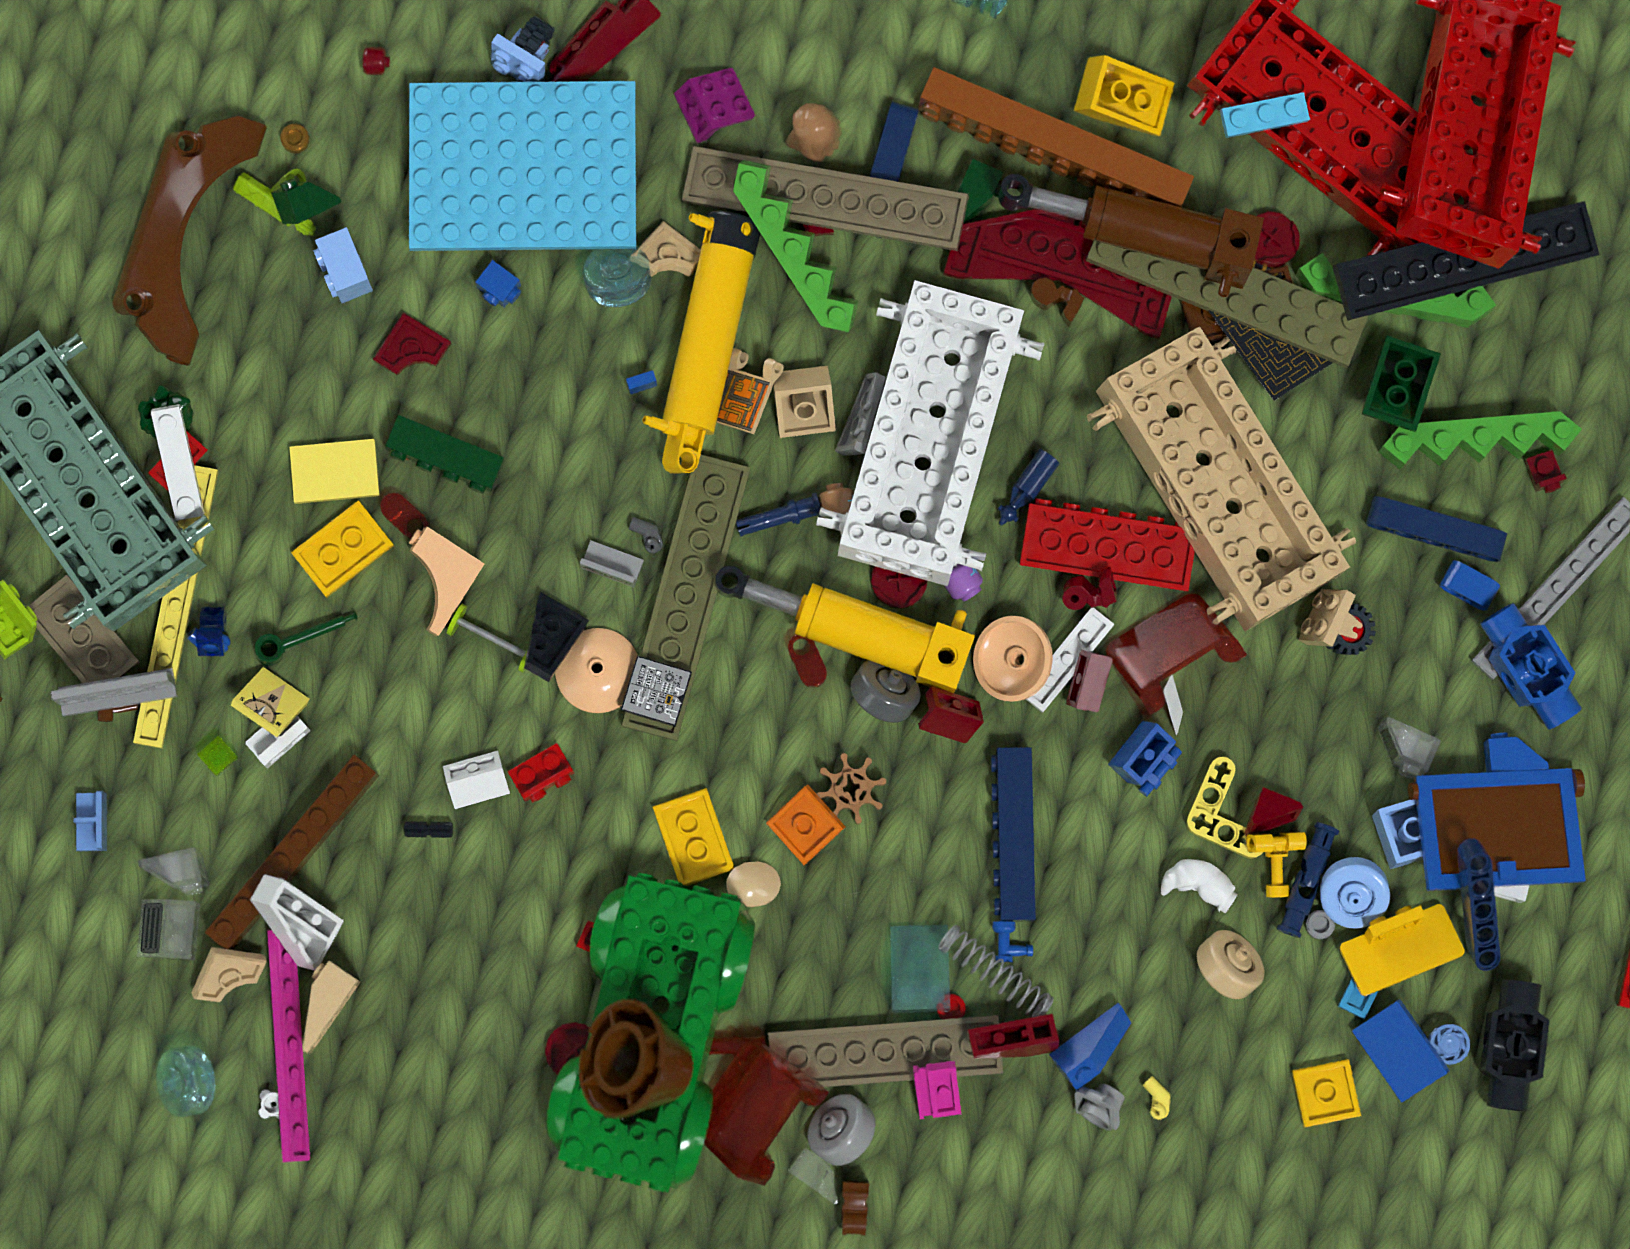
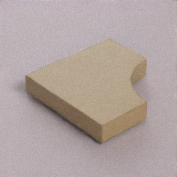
[629,221,701,277]
[191,947,267,1002]

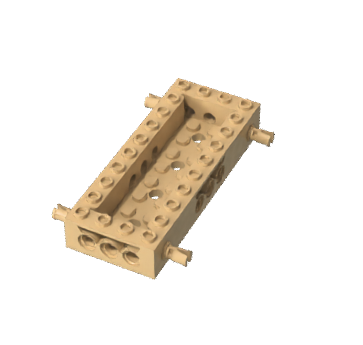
[1087,326,1356,632]

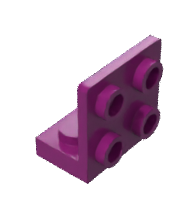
[674,68,755,143]

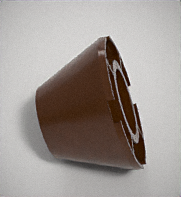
[579,1000,693,1118]

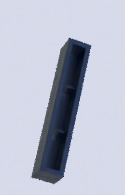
[991,747,1036,922]

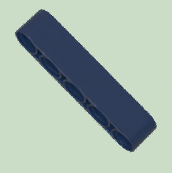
[870,102,919,239]
[1366,496,1507,562]
[1457,839,1501,971]

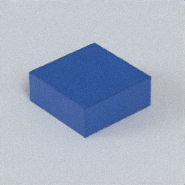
[626,370,657,395]

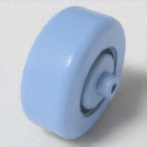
[1320,857,1390,929]

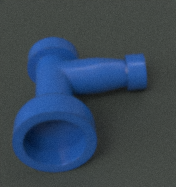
[992,921,1033,962]

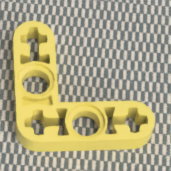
[1186,757,1263,859]

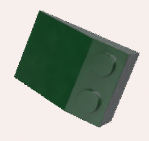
[1361,336,1441,432]

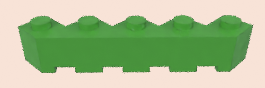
[733,160,858,332]
[1295,253,1496,328]
[1378,411,1582,469]

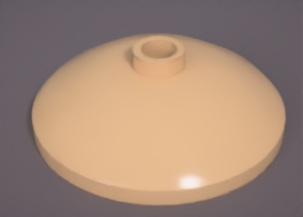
[973,616,1053,702]
[555,628,638,713]

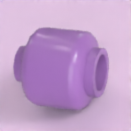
[944,564,983,602]

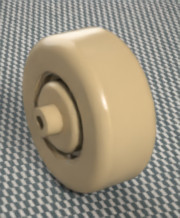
[1197,930,1264,999]

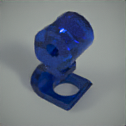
[196,607,227,656]

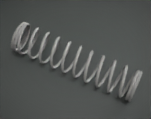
[938,925,1054,1017]

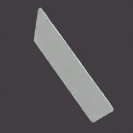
[1163,674,1183,735]

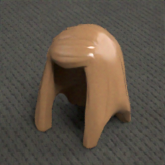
[786,103,842,163]

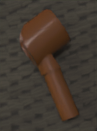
[98,704,138,722]

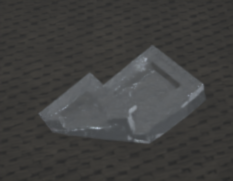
[788,1148,838,1204]

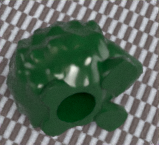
[138,385,194,438]

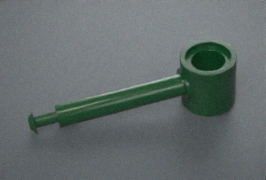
[255,611,358,666]

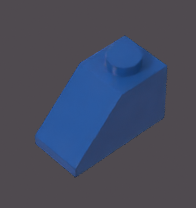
[1483,733,1549,772]

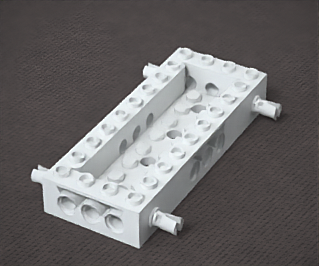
[816,281,1044,586]

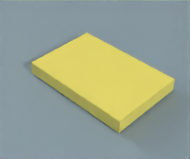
[289,439,380,504]

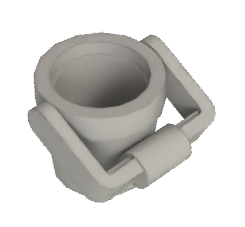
[1075,1083,1125,1131]

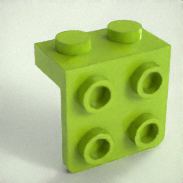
[0,580,37,660]

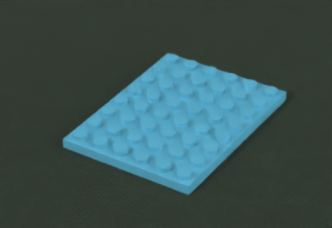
[409,81,636,251]

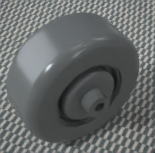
[851,660,921,723]

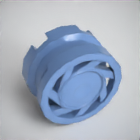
[1428,1024,1470,1065]

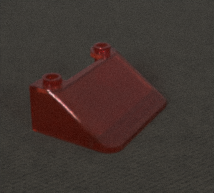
[1106,594,1247,720]
[704,1040,829,1186]

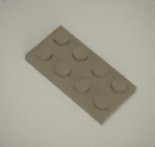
[28,575,140,683]

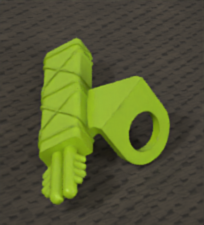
[233,168,316,235]

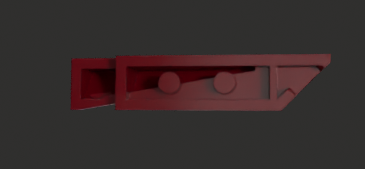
[550,0,661,82]

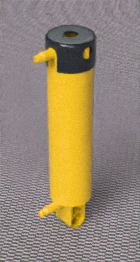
[642,211,761,474]

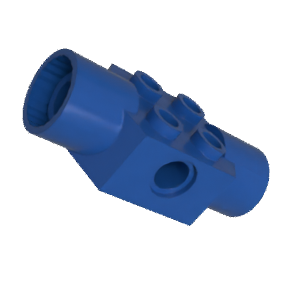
[1480,603,1582,730]

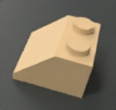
[773,366,836,438]

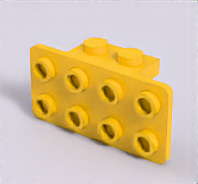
[1339,904,1465,996]

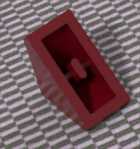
[1244,787,1303,837]

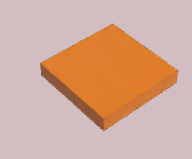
[766,784,846,865]

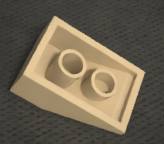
[303,961,360,1054]

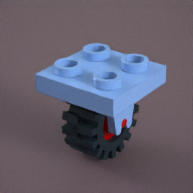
[491,16,555,82]

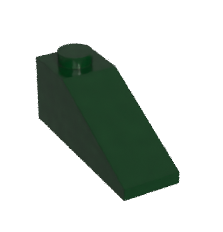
[957,159,1003,224]

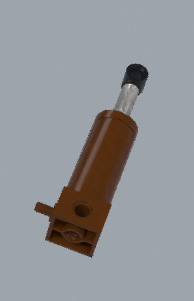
[998,174,1264,297]

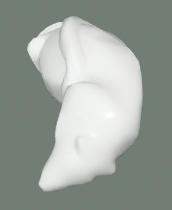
[1161,859,1238,913]

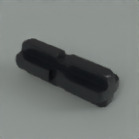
[404,821,453,838]

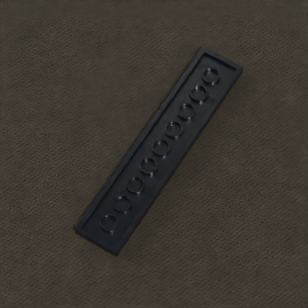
[1332,201,1600,321]

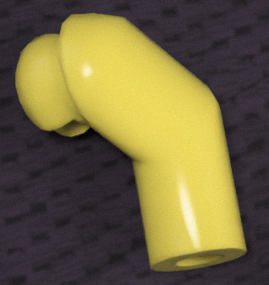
[1142,1076,1171,1120]

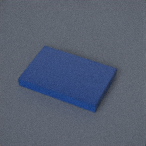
[1352,999,1450,1103]

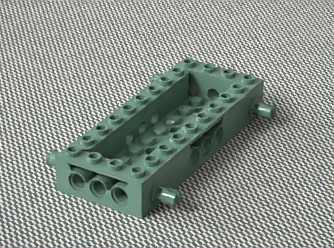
[0,330,215,632]

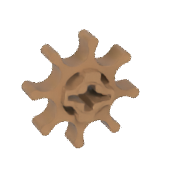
[817,753,886,825]

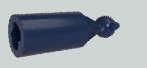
[998,449,1060,526]

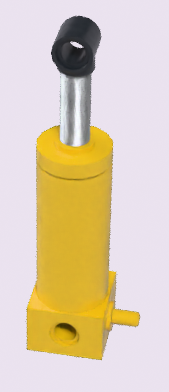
[715,566,975,693]

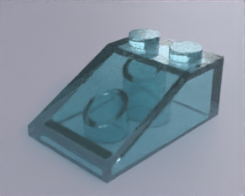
[890,925,950,1013]

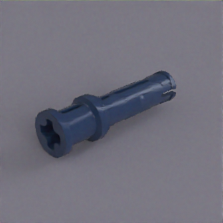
[736,492,821,537]

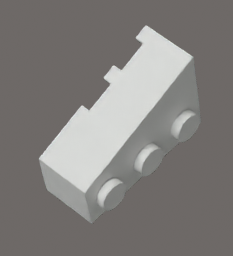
[250,875,344,971]

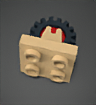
[1298,589,1376,655]

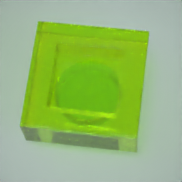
[197,735,238,777]

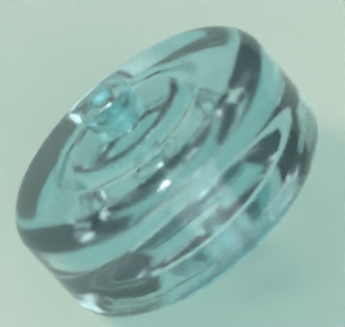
[582,245,652,307]
[156,1045,215,1117]

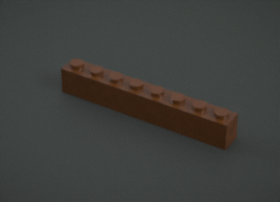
[205,755,379,950]

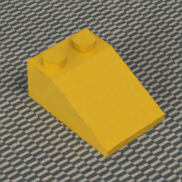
[1074,55,1175,136]

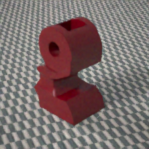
[1062,566,1117,610]

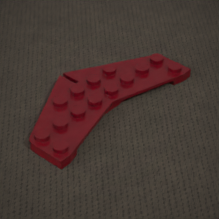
[943,208,1172,339]

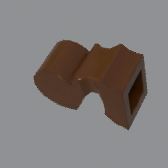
[1030,278,1084,327]
[841,1180,870,1236]

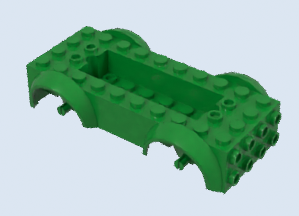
[547,872,755,1193]

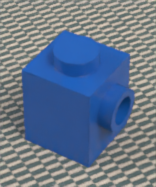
[475,260,522,308]

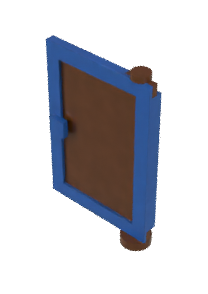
[1408,768,1586,891]

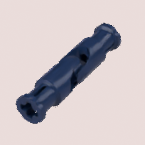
[1276,822,1339,938]

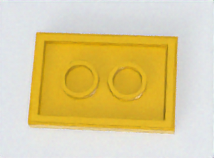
[291,500,394,598]
[653,788,734,887]

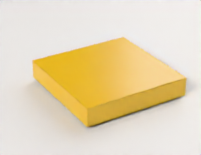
[1292,1059,1361,1128]

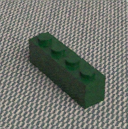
[385,415,504,494]

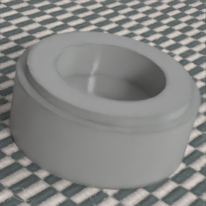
[1305,910,1335,939]

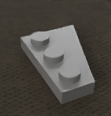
[835,373,886,456]

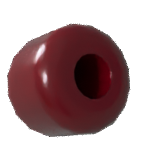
[362,47,390,75]

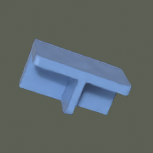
[74,791,107,852]

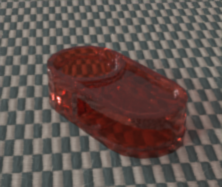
[380,493,429,539]
[788,634,827,688]

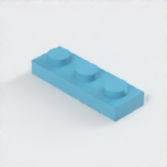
[1220,92,1310,138]

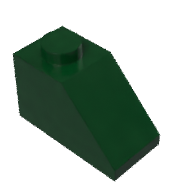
[271,179,342,224]

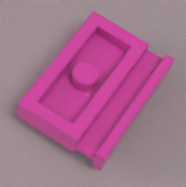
[913,1061,961,1119]

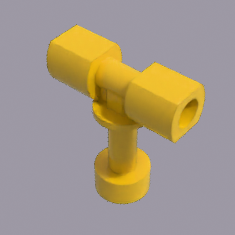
[1246,832,1306,897]

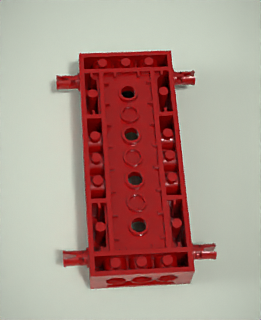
[1187,0,1471,256]
[1378,0,1576,269]

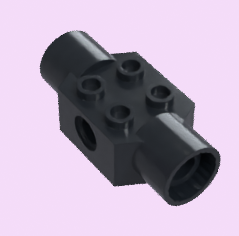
[1480,980,1550,1112]

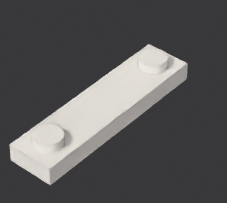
[151,404,205,521]
[1025,608,1114,713]

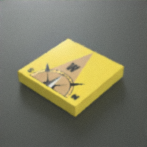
[231,667,310,738]

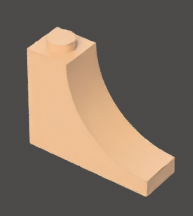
[409,527,484,636]

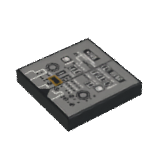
[621,655,692,727]

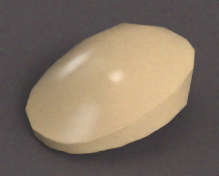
[726,861,781,907]

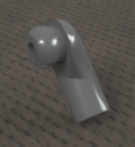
[629,517,663,554]

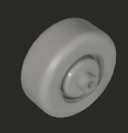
[807,1094,876,1166]

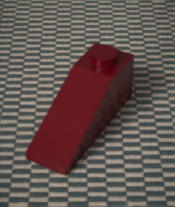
[968,1014,1059,1059]

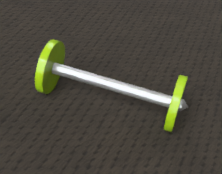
[447,603,527,673]

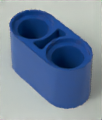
[1439,560,1500,611]

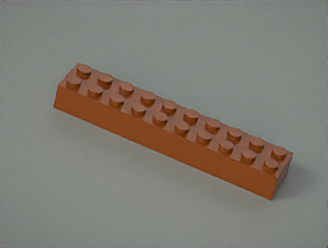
[919,67,1194,207]

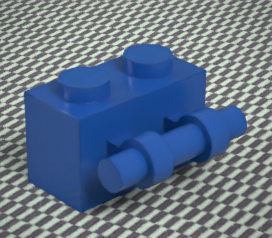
[1108,721,1182,797]

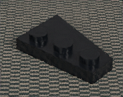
[524,592,589,682]

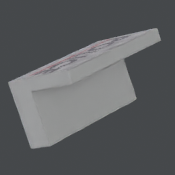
[580,541,644,588]

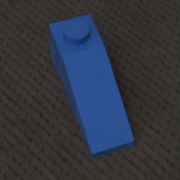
[1049,1003,1131,1091]

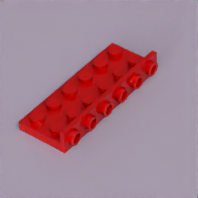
[1019,498,1195,591]

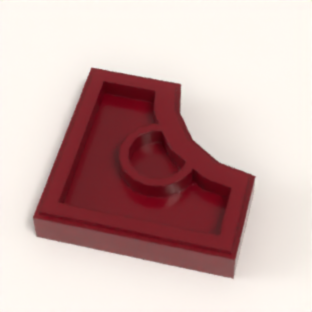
[373,313,452,376]

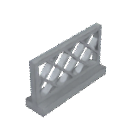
[51,668,178,717]

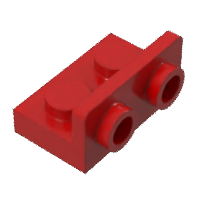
[507,743,574,803]

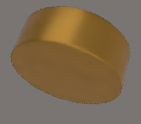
[280,124,310,154]

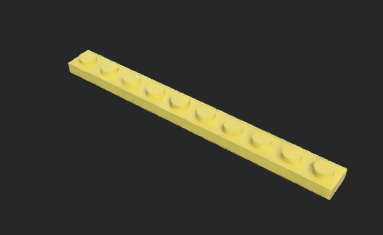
[133,465,219,749]

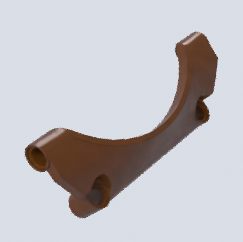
[112,116,267,366]

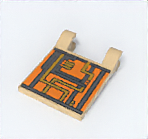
[716,348,784,434]

